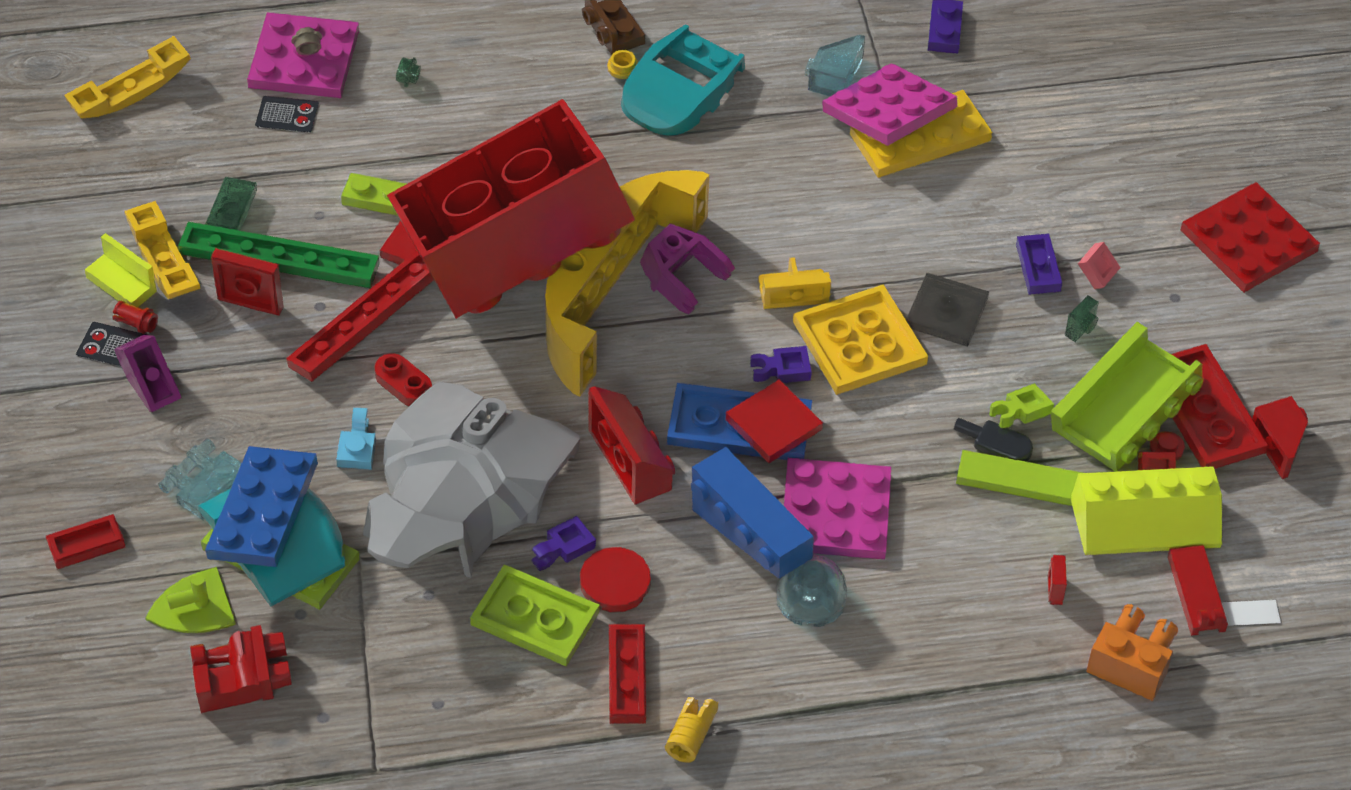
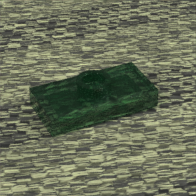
[205,177,257,231]

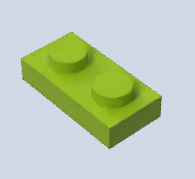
[341,173,406,216]

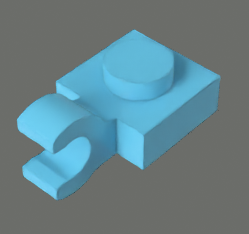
[336,407,376,470]

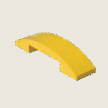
[64,36,191,119]
[124,201,201,299]

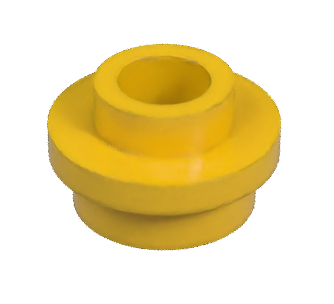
[607,50,638,79]

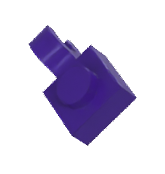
[532,516,596,571]

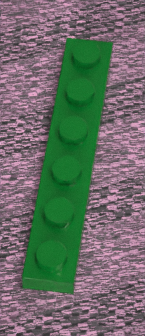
[178,221,380,289]

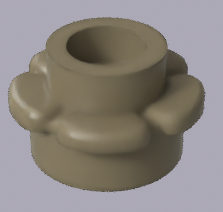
[291,27,322,55]

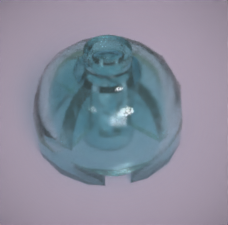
[776,554,848,627]

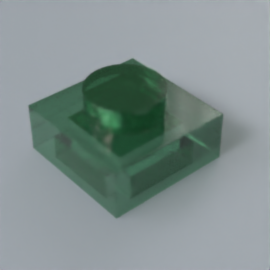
[1065,295,1099,342]

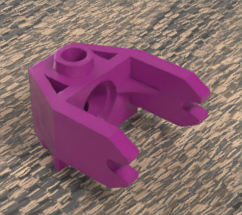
[640,224,735,315]

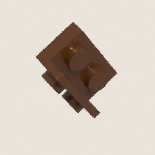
[582,0,645,55]

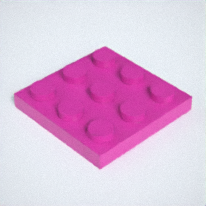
[247,12,359,98]
[822,63,957,146]
[784,458,891,560]

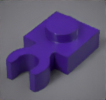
[750,346,812,383]

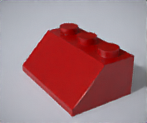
[588,386,675,505]

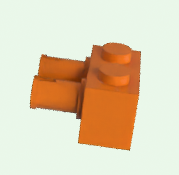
[1086,604,1178,701]

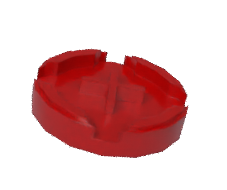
[580,547,651,612]

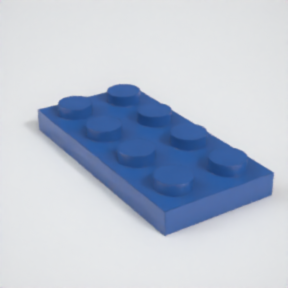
[667,383,812,460]
[205,446,318,567]

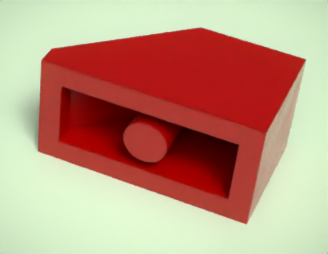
[1252,396,1308,479]

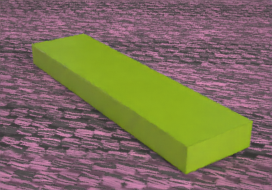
[956,450,1082,506]

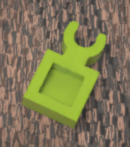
[989,383,1054,428]

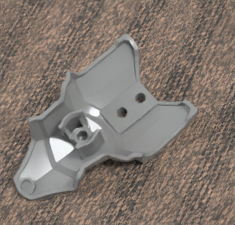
[363,382,580,579]

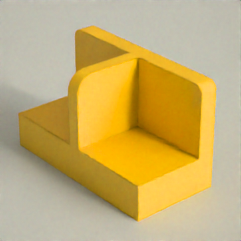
[758,257,831,309]

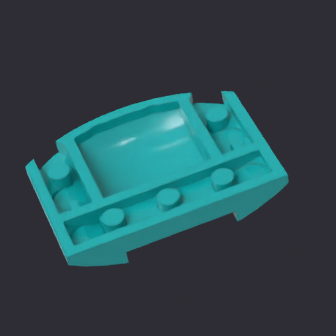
[198,487,345,607]

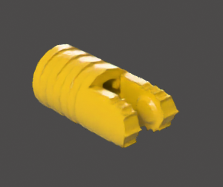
[665,697,719,763]

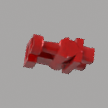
[190,625,292,713]

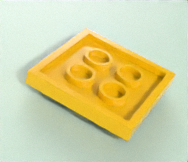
[793,284,928,395]

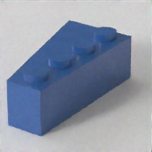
[691,447,814,579]

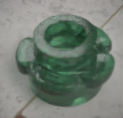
[396,57,421,87]

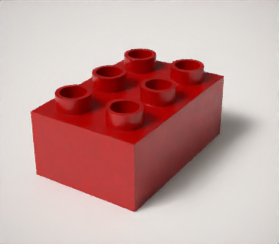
[387,99,635,319]

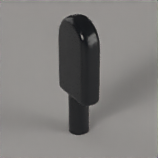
[954,418,1033,462]

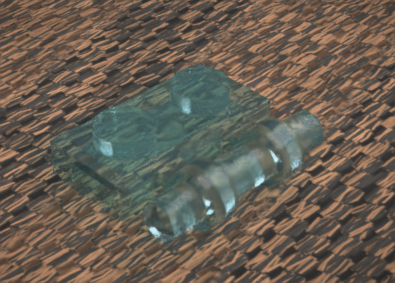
[158,439,242,521]

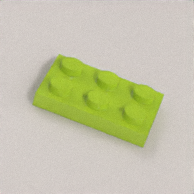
[470,564,600,667]

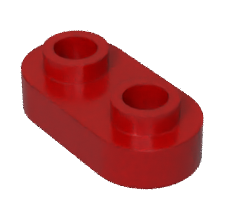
[375,353,432,406]

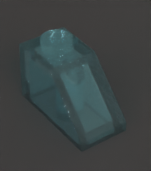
[805,35,865,96]

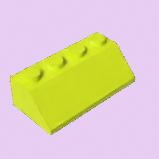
[1071,467,1222,555]

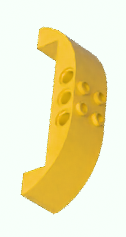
[545,170,710,397]

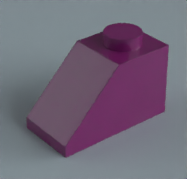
[114,335,182,412]

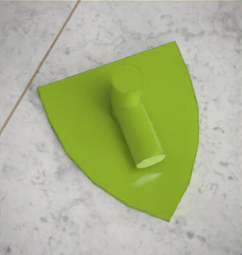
[145,567,236,633]

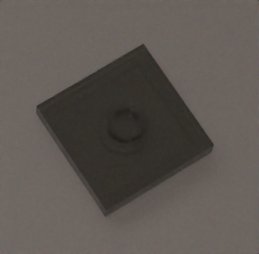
[906,273,990,347]

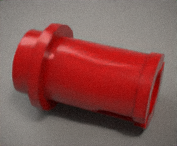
[112,300,158,334]

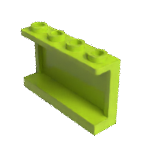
[1051,322,1203,472]

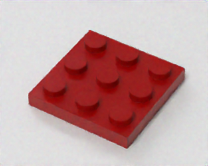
[1180,182,1320,293]

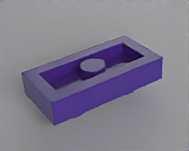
[927,0,963,54]
[1016,233,1062,295]

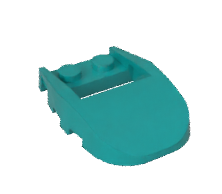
[621,24,745,136]

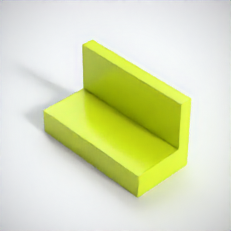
[85,233,157,307]

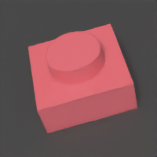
[1078,242,1121,289]

